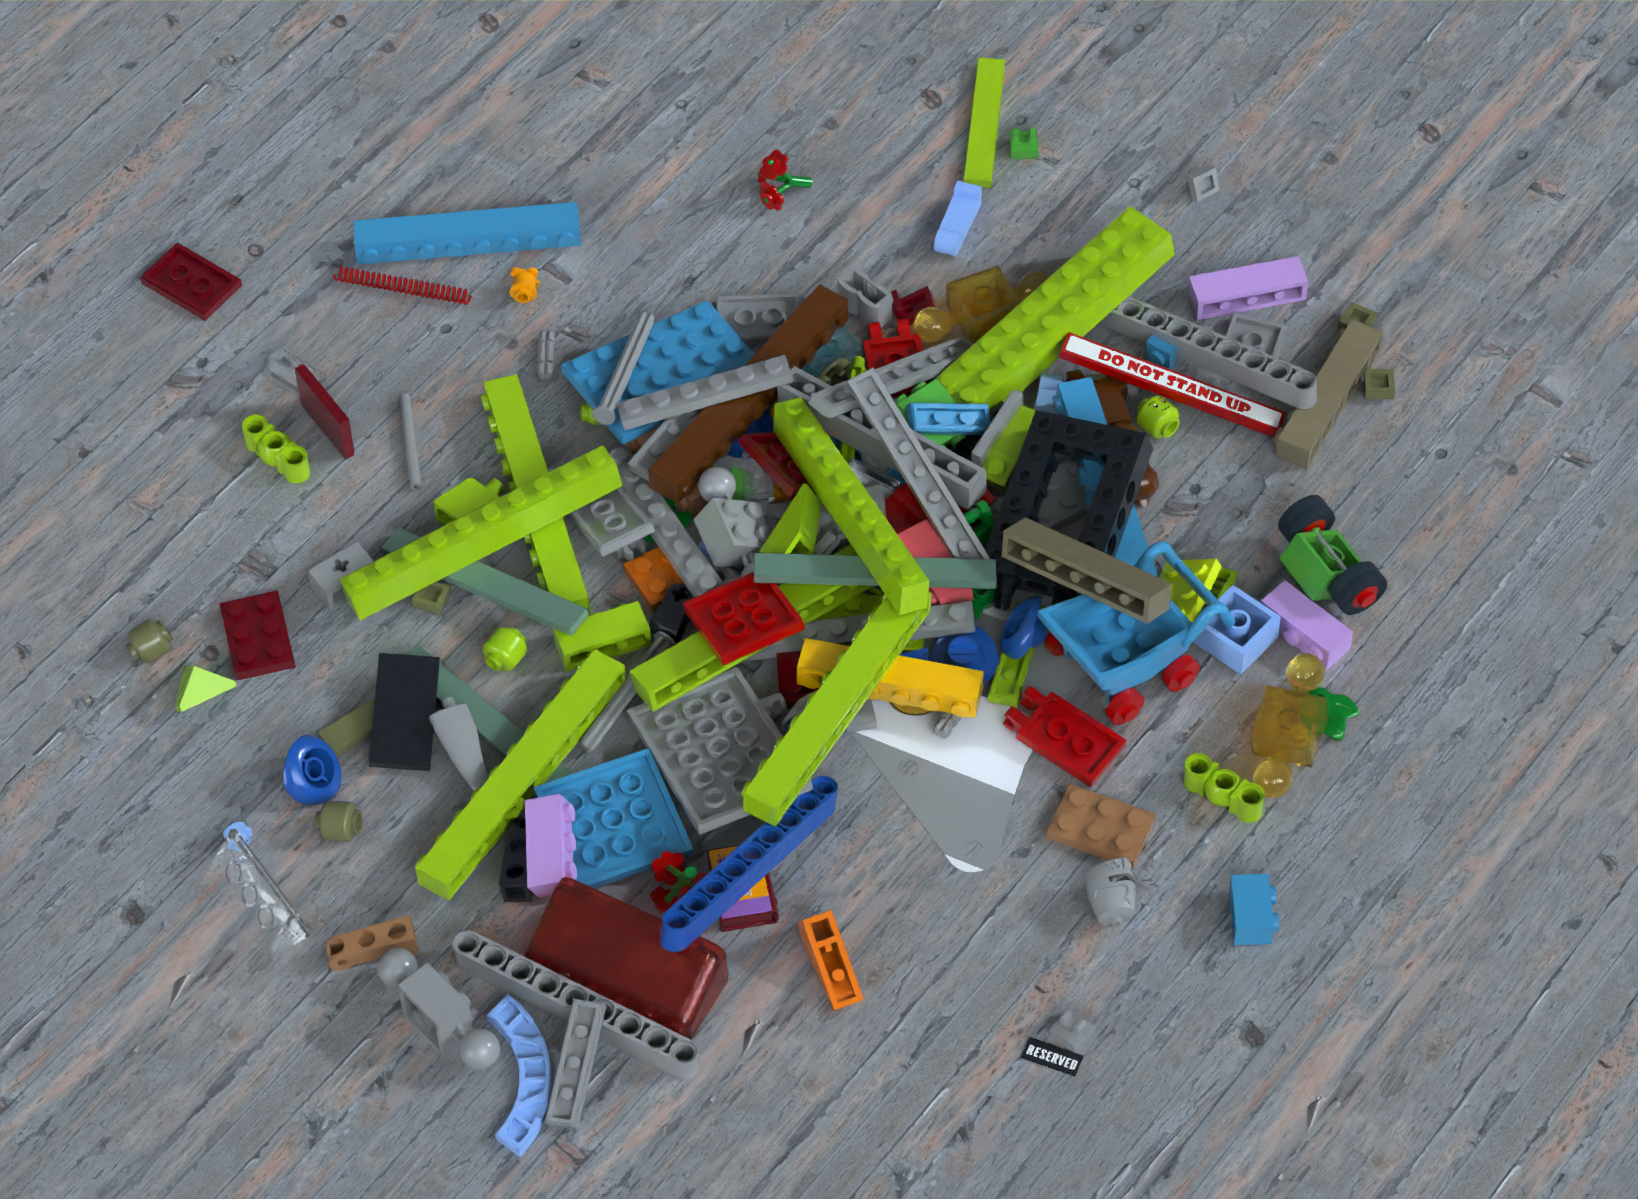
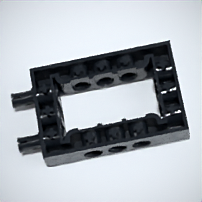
[985,410,1153,611]

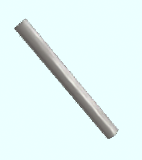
[399,394,422,491]

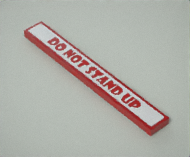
[1058,332,1286,438]

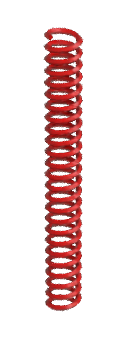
[333,266,472,305]

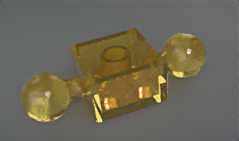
[914,266,1049,344]
[1251,653,1328,798]

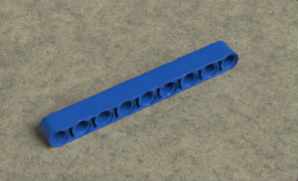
[660,776,838,952]

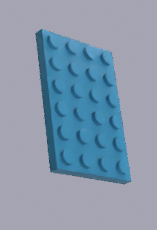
[561,300,755,445]

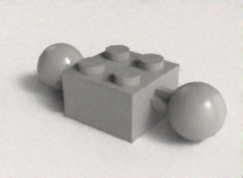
[694,467,778,586]
[377,948,500,1070]

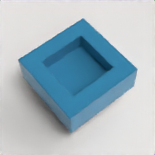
[1145,334,1177,370]

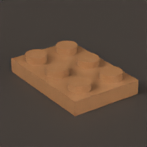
[1046,784,1156,869]

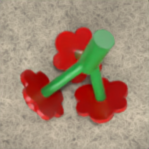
[757,150,813,211]
[650,850,707,913]

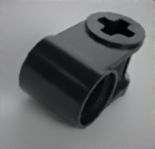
[649,583,693,643]

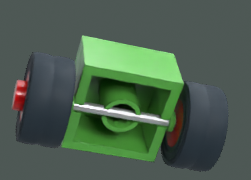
[1278,495,1387,615]

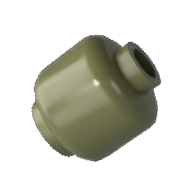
[126,619,173,663]
[314,801,363,842]

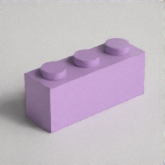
[1261,580,1353,670]
[525,794,577,898]

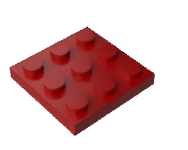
[683,572,805,666]

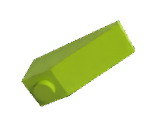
[982,405,1035,493]

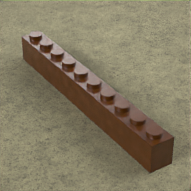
[648,284,849,504]

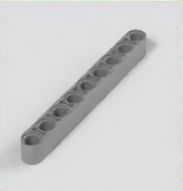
[1099,296,1318,409]
[452,930,700,1080]

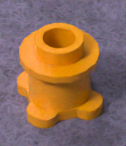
[509,267,540,303]

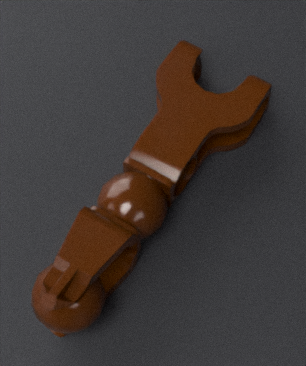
[1066,369,1159,507]

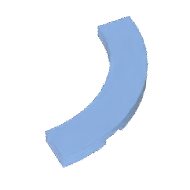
[487,993,552,1157]

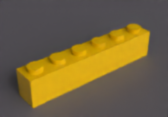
[797,638,984,718]

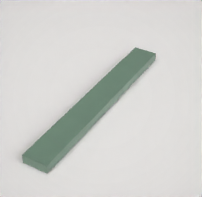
[381,527,589,636]
[754,553,997,589]
[405,644,573,784]

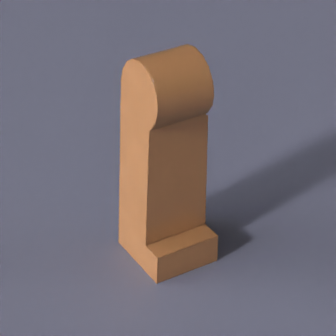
[325,915,420,970]

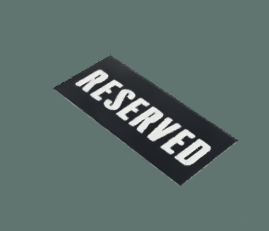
[1021,1037,1084,1077]

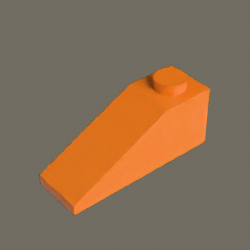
[796,910,864,1011]

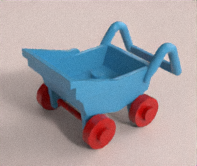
[1037,541,1235,725]

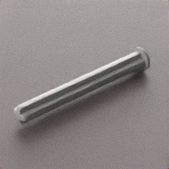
[592,312,654,425]
[578,631,676,753]

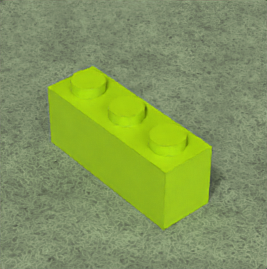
[553,601,651,672]

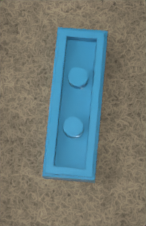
[906,403,991,435]

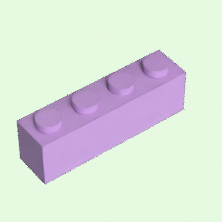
[1188,256,1308,320]

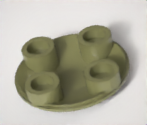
[816,357,851,386]

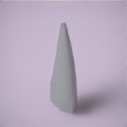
[429,697,489,791]

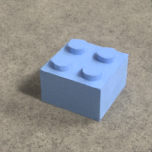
[1193,585,1281,675]

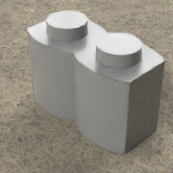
[837,267,892,328]

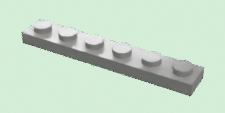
[617,355,793,430]

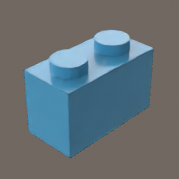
[1229,874,1279,945]

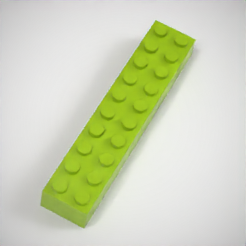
[933,206,1175,412]

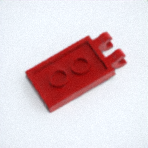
[863,318,929,398]
[1003,686,1127,788]

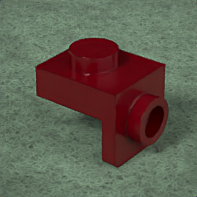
[891,286,938,326]

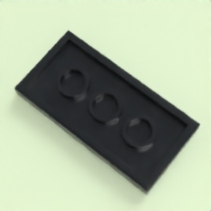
[369,653,440,771]

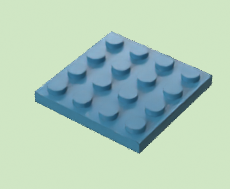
[533,748,694,895]

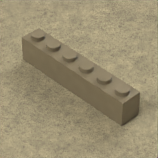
[1274,319,1383,470]
[1001,517,1172,624]

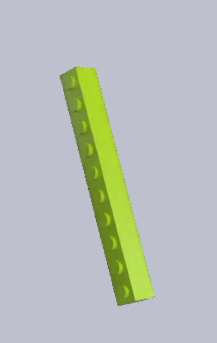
[480,374,590,616]
[773,397,930,615]
[339,445,623,621]
[630,545,872,712]
[741,592,932,827]
[416,649,626,901]

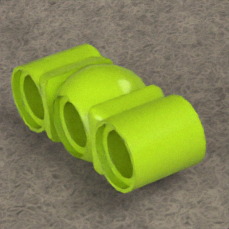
[242,414,311,484]
[1183,753,1265,823]

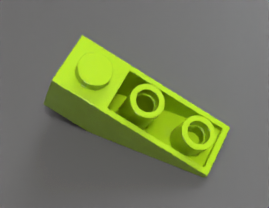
[759,484,822,555]

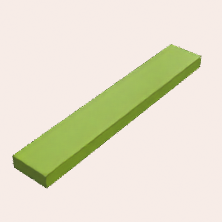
[964,58,1005,188]

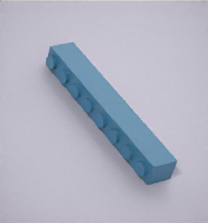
[353,202,581,264]
[1052,377,1157,577]

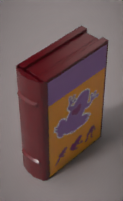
[707,845,779,932]

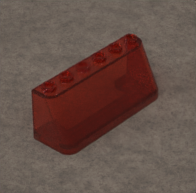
[525,877,728,1040]

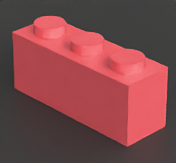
[897,519,974,606]

